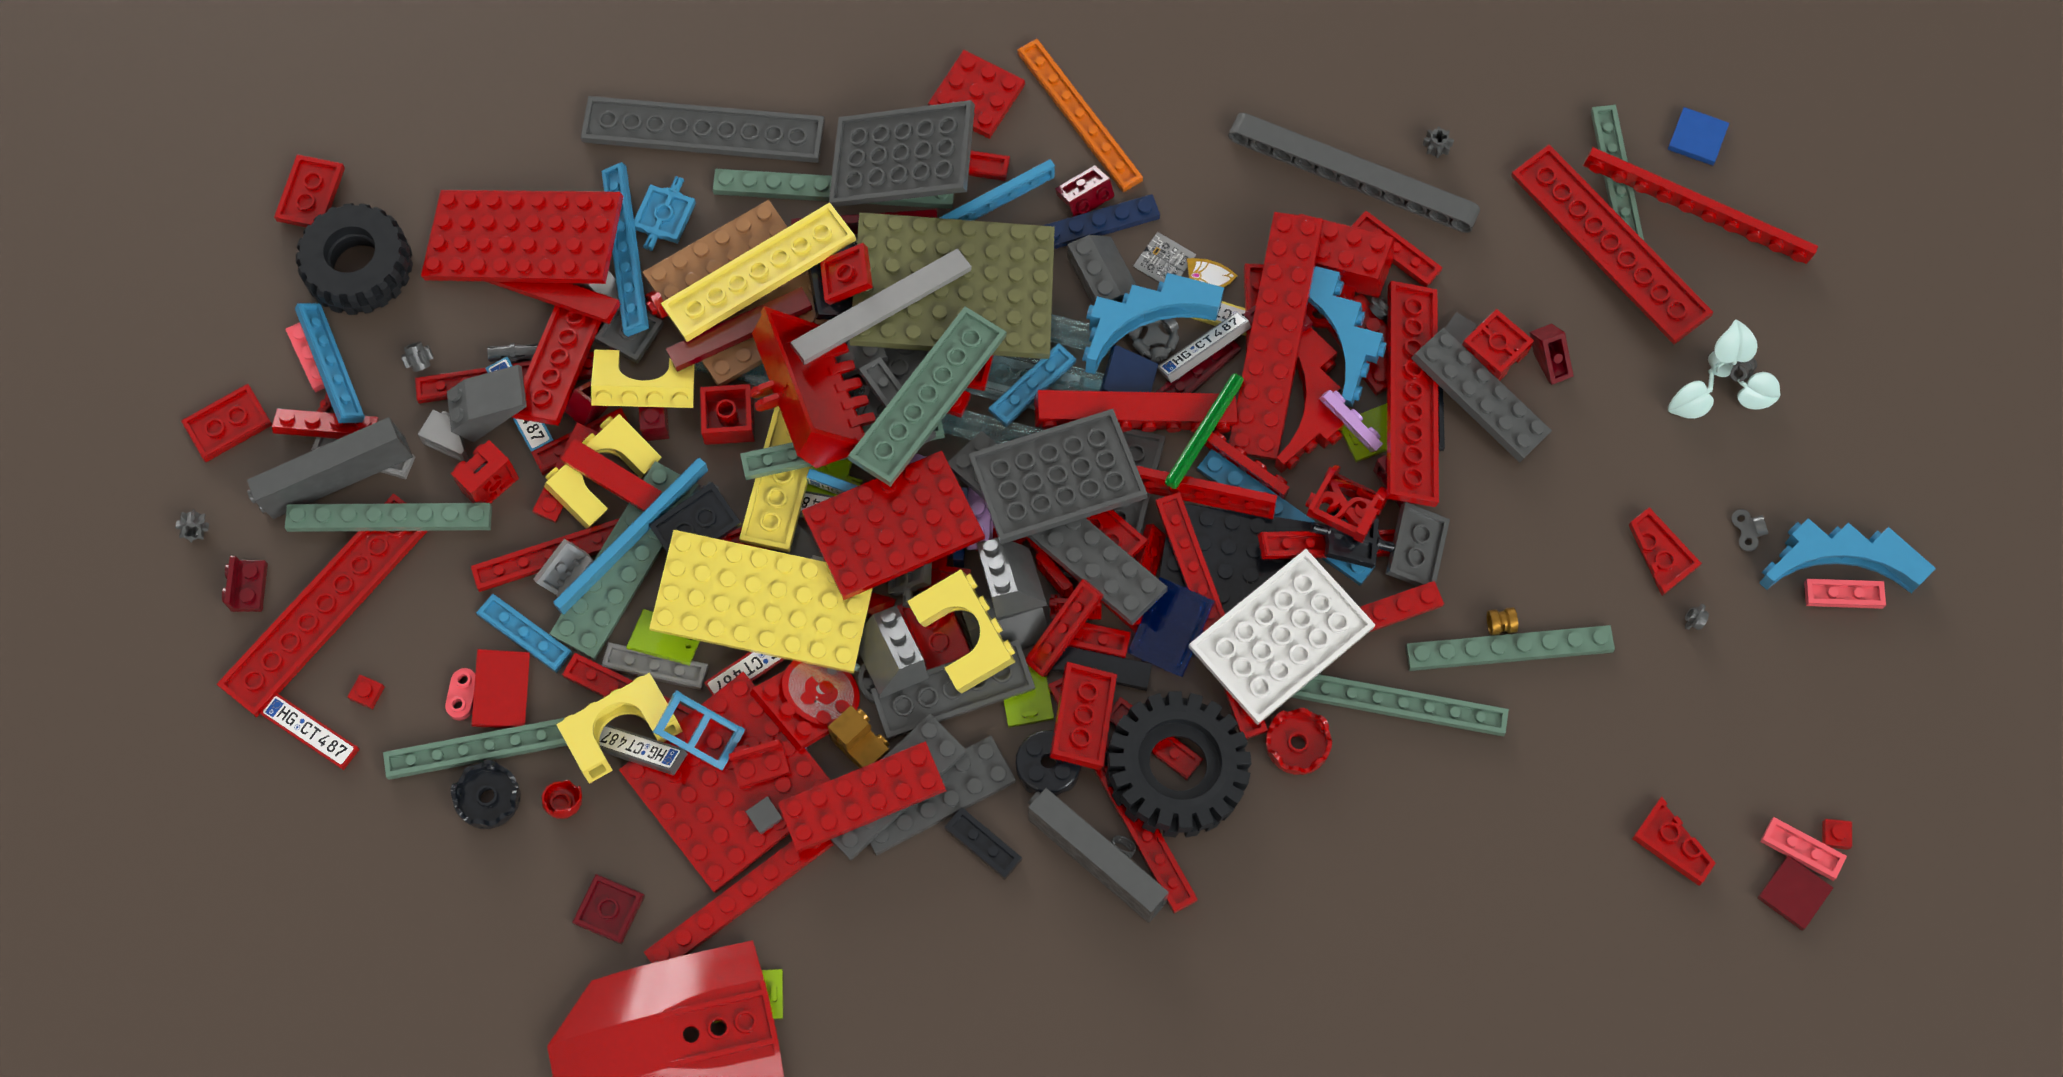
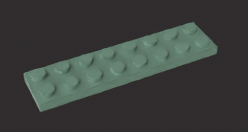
[848,306,1006,487]
[549,461,699,660]

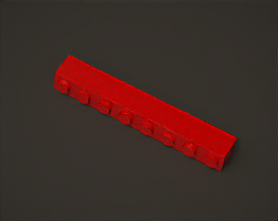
[1034,390,1237,433]

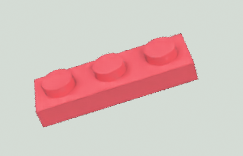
[285,322,325,393]
[1804,579,1886,609]
[1760,817,1847,881]

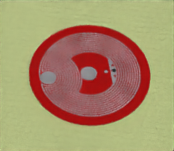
[782,660,860,725]

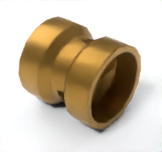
[1486,607,1518,636]

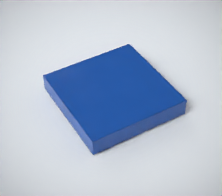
[1667,107,1729,166]

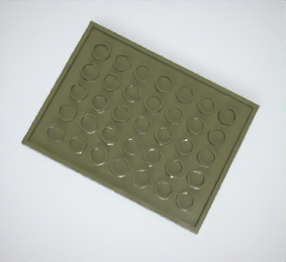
[850,212,1055,359]

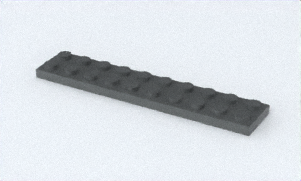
[581,96,825,163]
[948,431,1167,626]

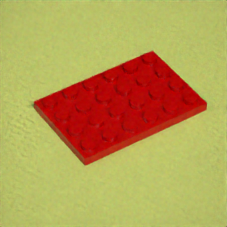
[802,450,985,601]

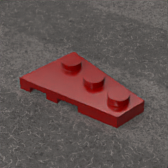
[1629,507,1702,596]
[1632,797,1716,886]

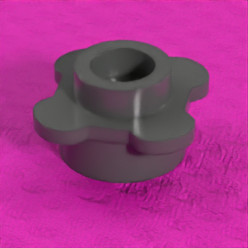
[1369,297,1389,320]
[1685,604,1709,630]

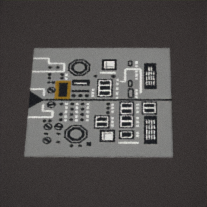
[1133,232,1196,282]

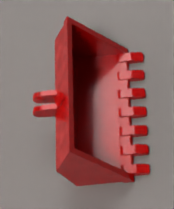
[750,306,876,468]

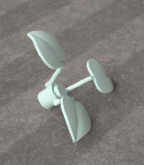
[1668,320,1780,418]

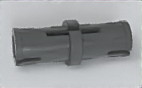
[487,343,538,363]
[1730,358,1757,382]

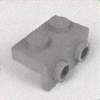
[534,538,594,597]

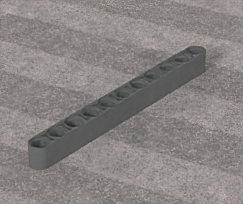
[1228,113,1480,233]

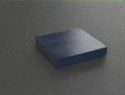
[1100,345,1158,392]

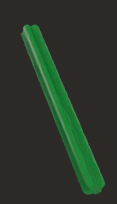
[1165,373,1244,489]

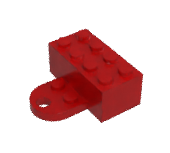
[1299,213,1394,328]

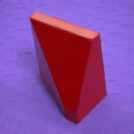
[866,593,896,618]

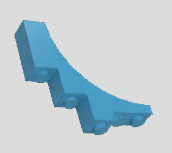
[1308,266,1387,407]
[1082,273,1224,374]
[1759,518,1936,593]

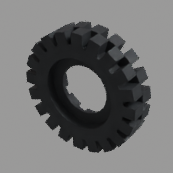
[1105,691,1251,838]

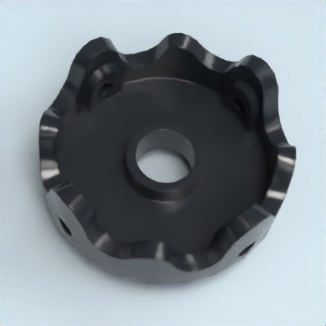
[1016,730,1081,796]
[451,760,521,829]

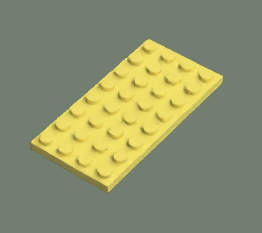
[649,530,873,674]

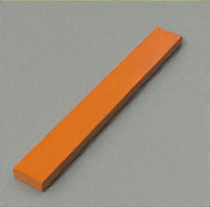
[1017,38,1143,193]

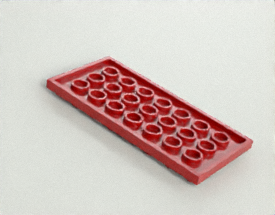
[421,190,624,284]

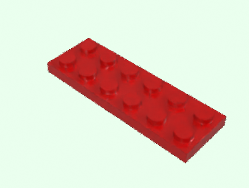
[512,306,601,426]
[778,741,946,853]

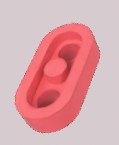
[445,668,475,721]

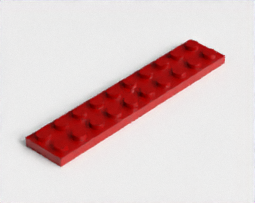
[1511,145,1713,345]
[1229,212,1324,460]
[1387,280,1439,507]
[217,493,428,717]

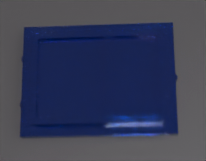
[1128,577,1215,677]

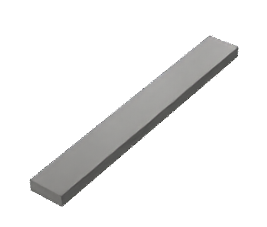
[790,248,972,365]

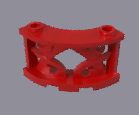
[1305,464,1388,543]

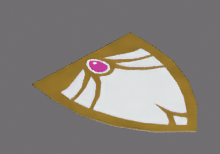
[1187,258,1238,287]

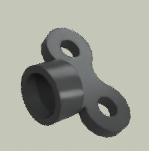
[1732,509,1769,552]

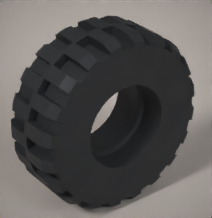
[296,203,413,315]

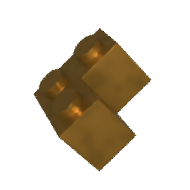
[828,706,890,769]

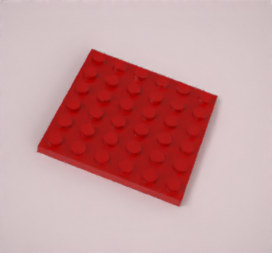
[619,671,831,893]

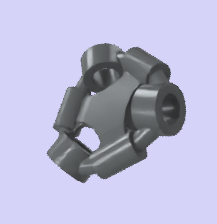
[1129,318,1180,362]

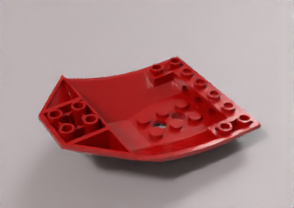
[547,940,784,1077]

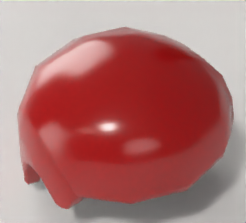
[541,780,582,819]

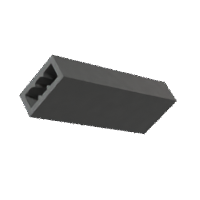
[247,417,413,519]
[1028,788,1169,923]

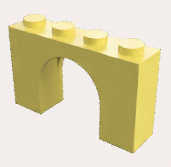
[591,350,695,408]
[544,414,662,529]
[907,570,1016,693]
[556,673,682,784]

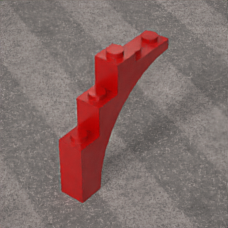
[1274,327,1344,473]

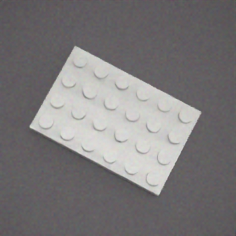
[1188,549,1375,725]

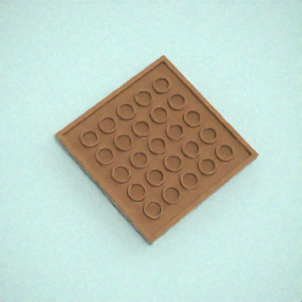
[643,200,829,386]

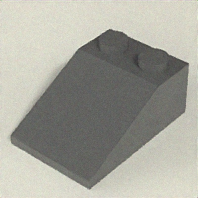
[447,365,527,442]

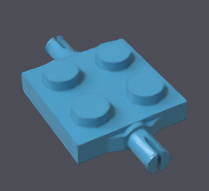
[634,176,696,251]

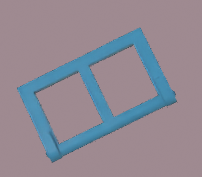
[653,690,745,770]

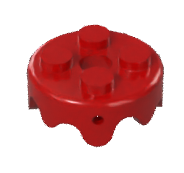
[1266,708,1332,775]

